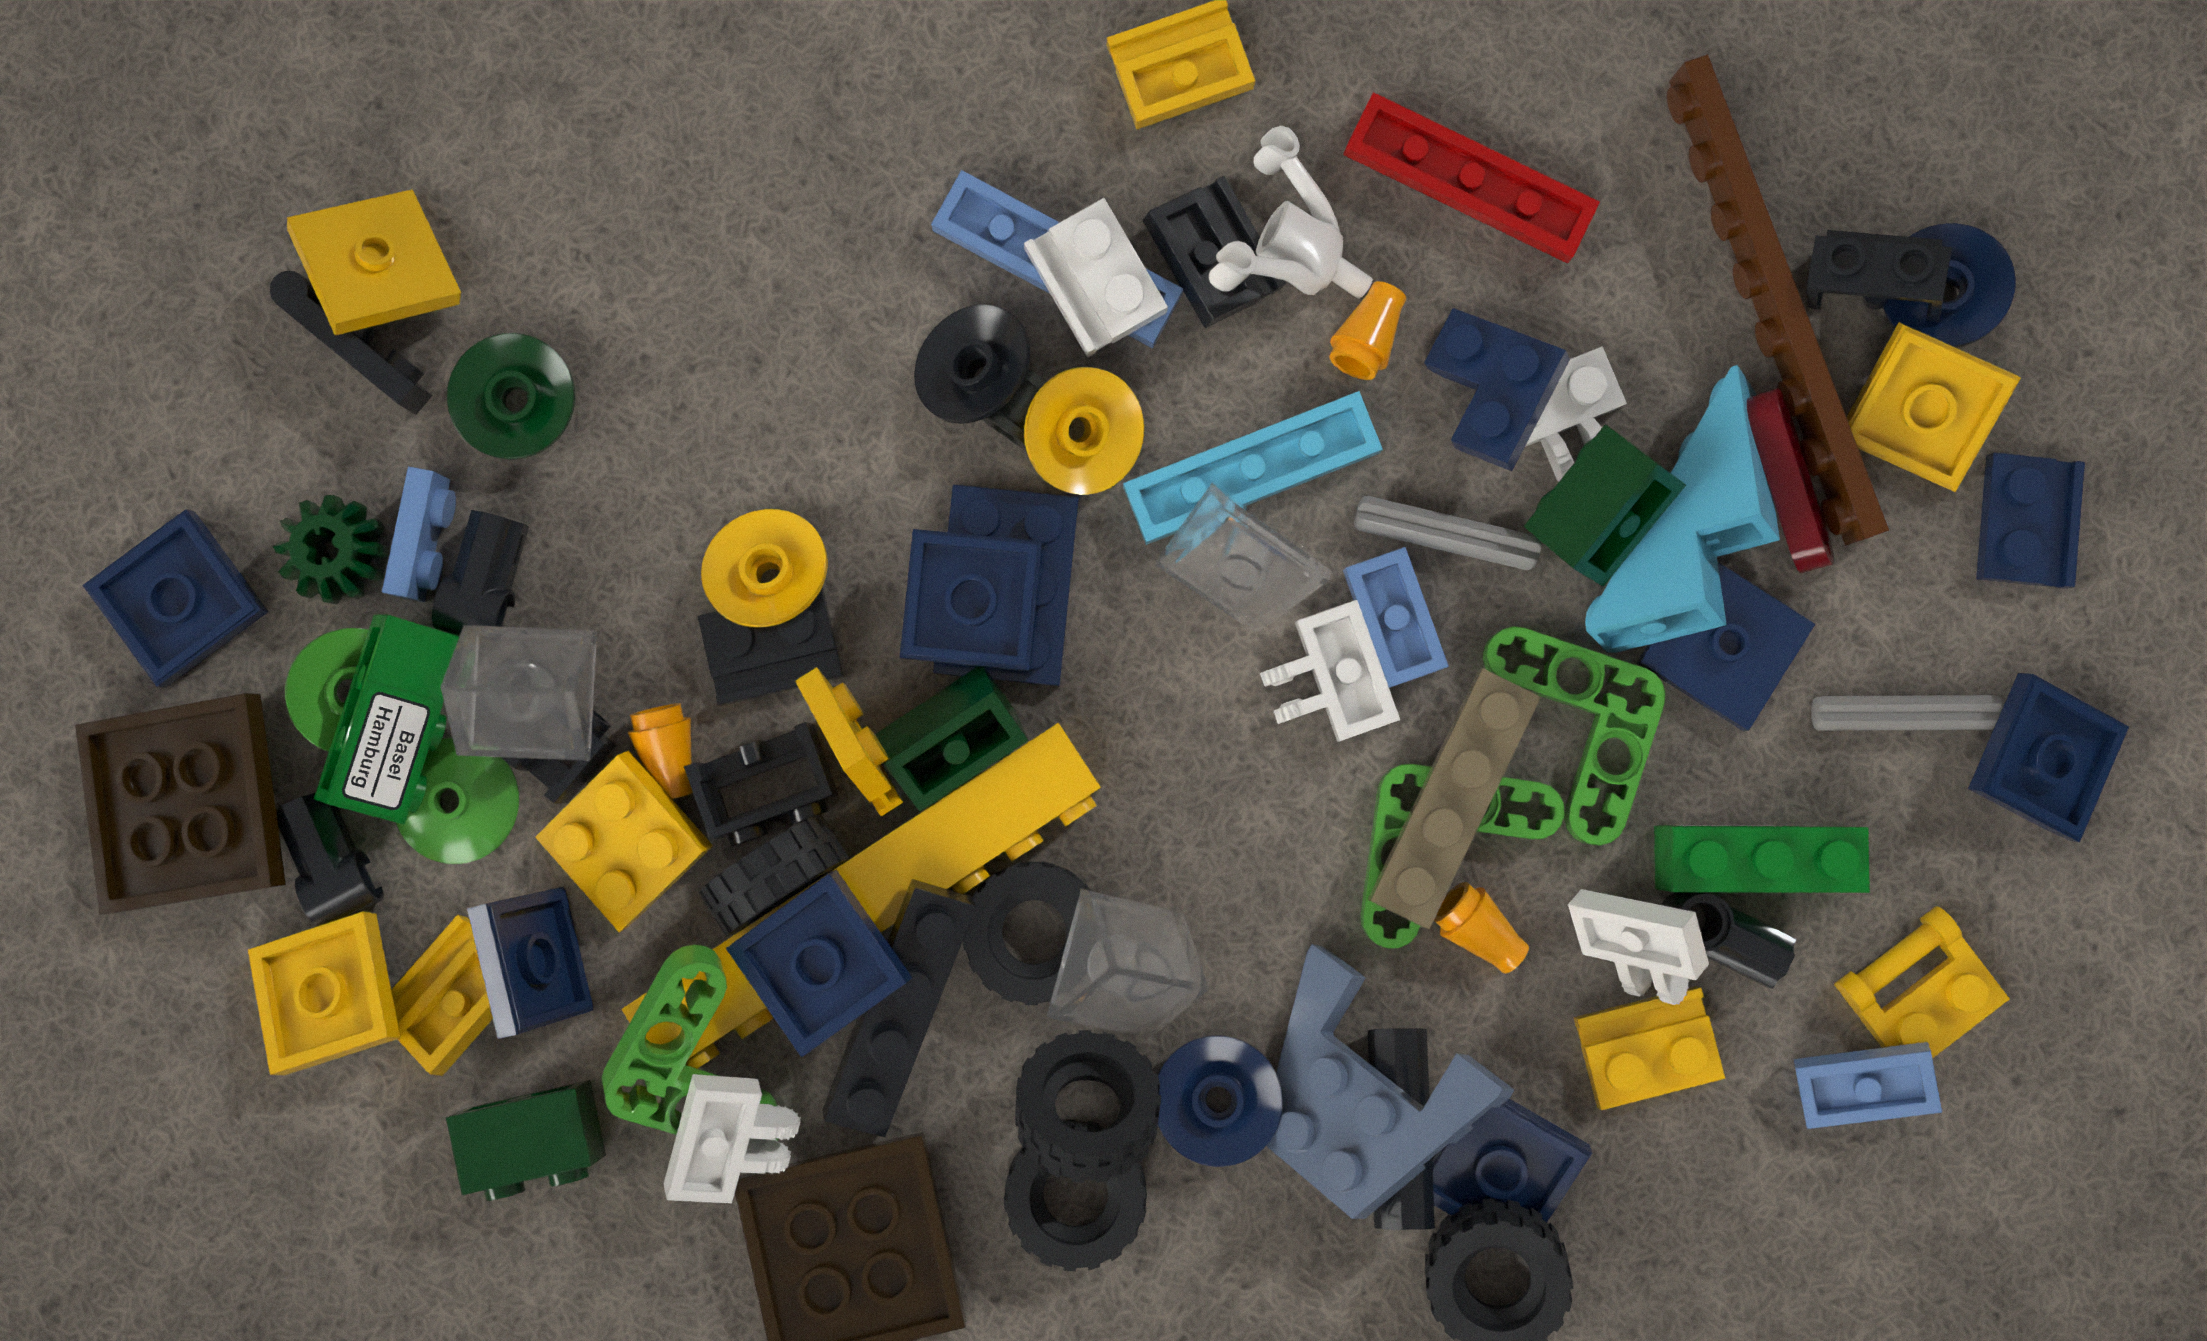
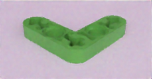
[1483,626,1666,845]
[1360,764,1565,949]
[602,944,779,1141]

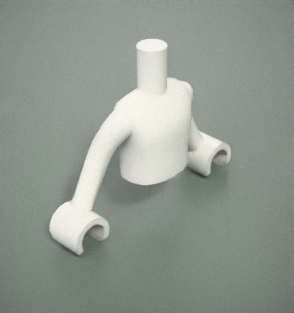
[1209,126,1373,299]

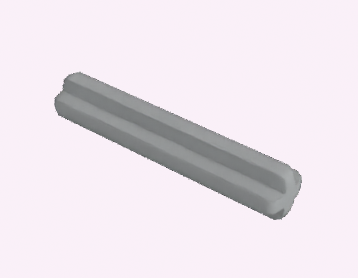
[1354,496,1541,570]
[1811,695,2005,731]

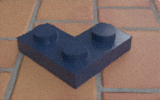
[1424,308,1570,471]

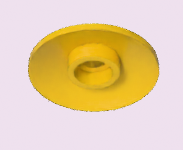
[1024,367,1144,495]
[701,509,828,627]

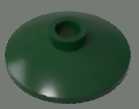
[447,333,575,460]

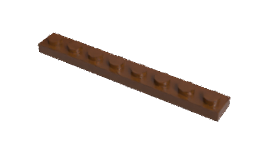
[1667,54,1889,546]

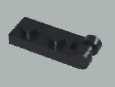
[270,271,433,415]

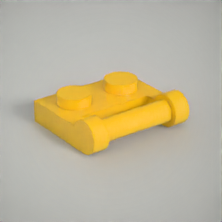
[1834,906,2010,1059]

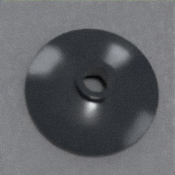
[914,304,1030,424]

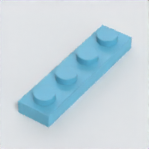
[1123,391,1383,545]

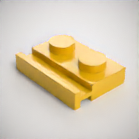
[1106,0,1255,130]
[795,667,903,816]
[391,915,493,1076]
[1573,986,1726,1110]

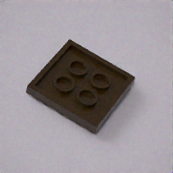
[75,693,286,915]
[735,1132,967,1341]

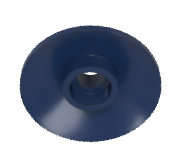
[1883,223,2016,348]
[1158,1035,1283,1167]

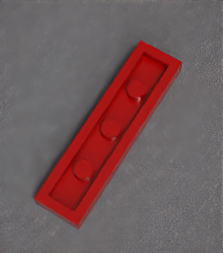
[1343,92,1600,264]

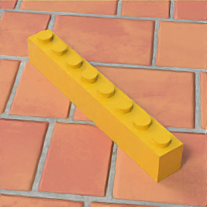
[621,723,1101,1069]

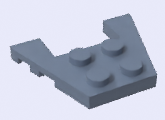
[1266,944,1514,1219]

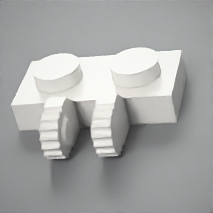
[1525,346,1627,482]
[1260,600,1400,742]
[1568,889,1709,1005]
[664,1074,801,1203]

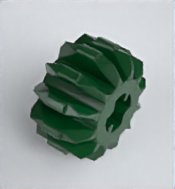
[272,495,390,604]

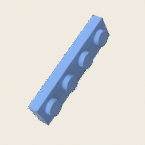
[931,170,1183,349]

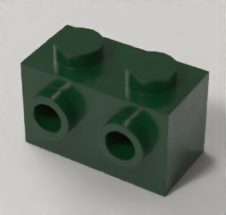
[1524,424,1686,587]
[876,666,1029,812]
[446,1080,606,1201]

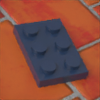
[933,485,1079,687]

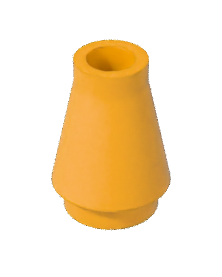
[1329,281,1406,380]
[627,703,693,799]
[1434,882,1529,974]

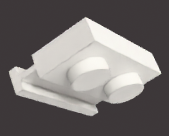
[1024,198,1168,358]

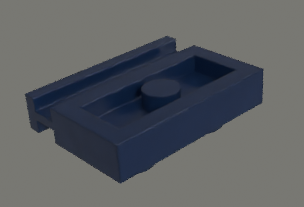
[1976,452,2085,589]

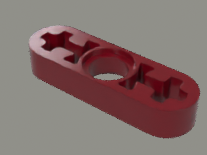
[1747,388,1834,574]

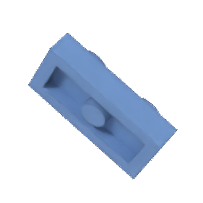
[382,466,456,602]
[1343,547,1449,688]
[1794,1042,1942,1129]

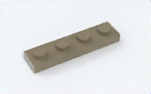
[1368,669,1541,930]

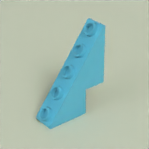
[1585,365,1780,653]

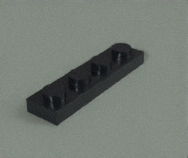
[822,879,976,1137]

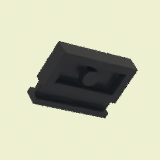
[1143,176,1286,328]
[697,588,844,706]

